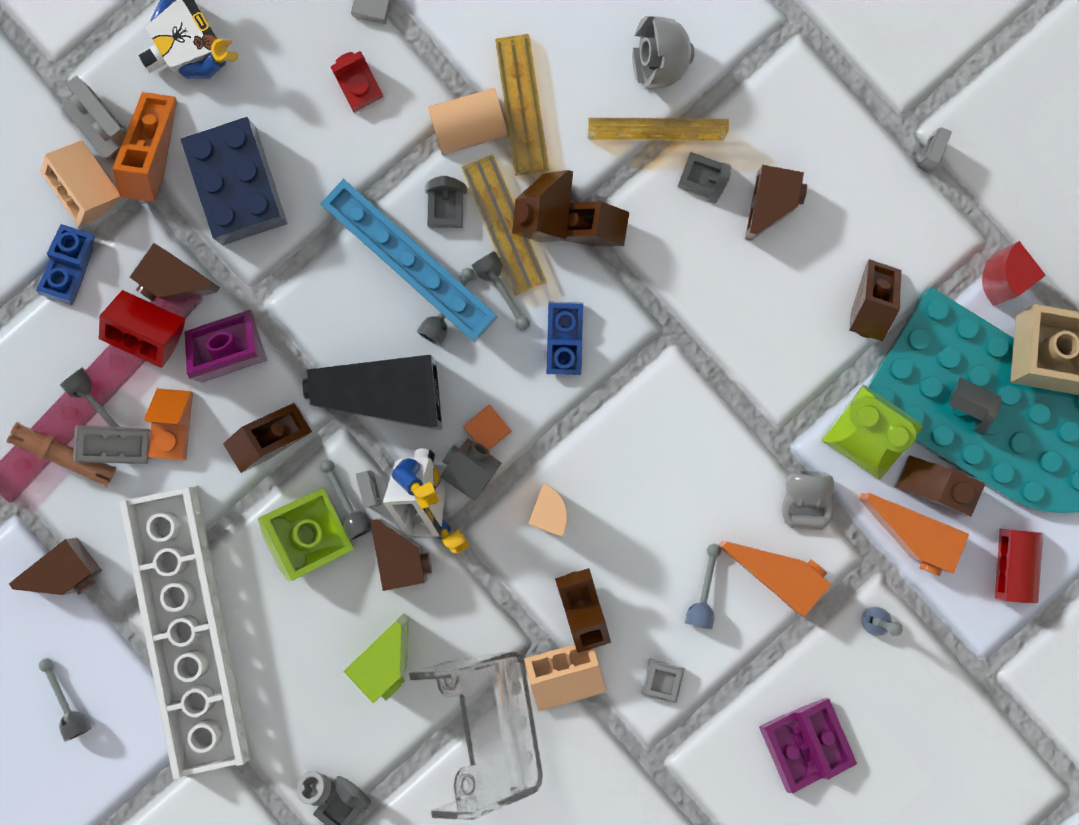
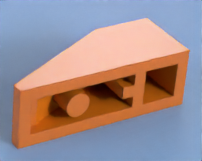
[112,92,177,202]
[859,493,969,576]
[718,540,832,617]

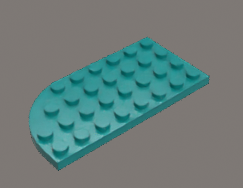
[867,287,1079,513]

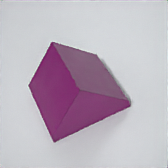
[184,310,268,382]

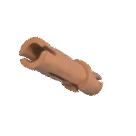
[6,422,117,488]

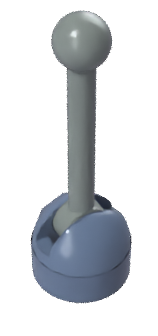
[685,544,721,629]
[861,607,903,636]

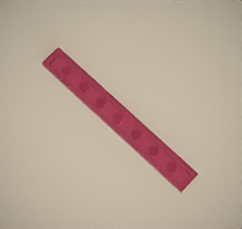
[0,296,204,502]

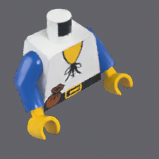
[138,0,238,79]
[383,448,469,554]

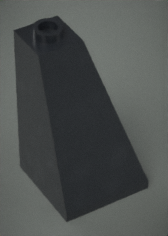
[302,355,443,430]

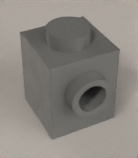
[440,439,502,501]

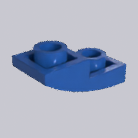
[36,224,95,305]
[546,301,583,375]

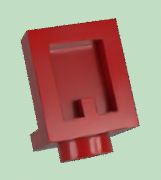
[330,51,384,112]

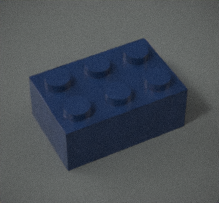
[180,117,288,245]

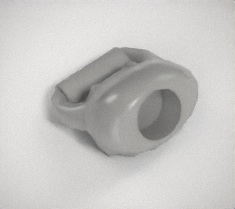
[782,471,834,530]

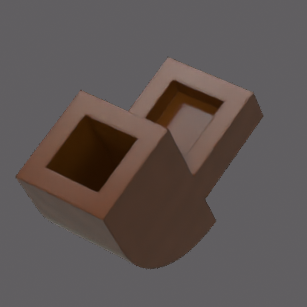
[555,568,611,653]

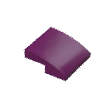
[759,698,857,794]

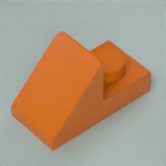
[144,388,193,460]

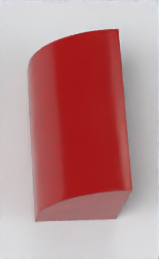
[982,241,1046,306]
[98,290,185,368]
[995,529,1043,603]

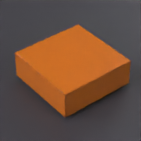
[463,404,512,450]

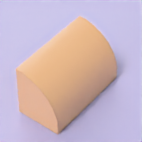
[428,88,507,155]
[40,140,120,228]
[528,483,567,537]
[524,644,606,711]

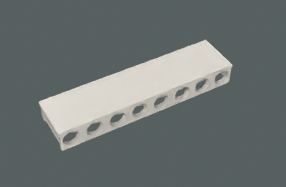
[119,485,251,780]

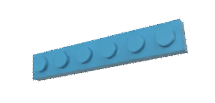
[320,178,498,343]

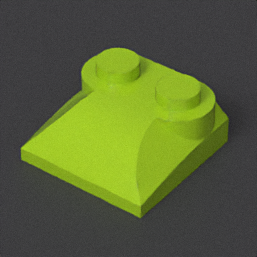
[822,384,923,480]
[258,487,354,582]

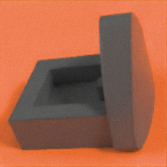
[677,152,732,204]
[425,176,467,228]
[949,377,1001,435]
[313,776,371,825]

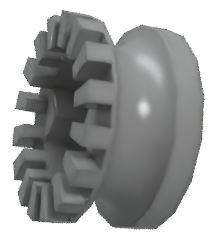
[297,771,333,806]

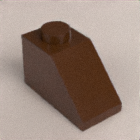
[745,165,807,240]
[512,170,573,242]
[562,201,629,247]
[129,243,220,302]
[849,259,902,342]
[223,403,312,473]
[895,455,985,517]
[370,518,432,591]
[9,538,102,595]

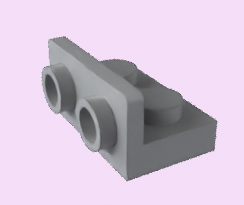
[63,75,127,160]

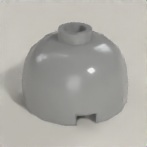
[632,16,694,88]

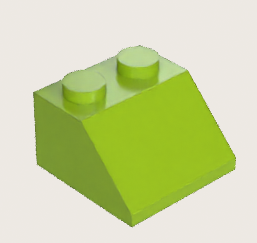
[343,613,409,704]

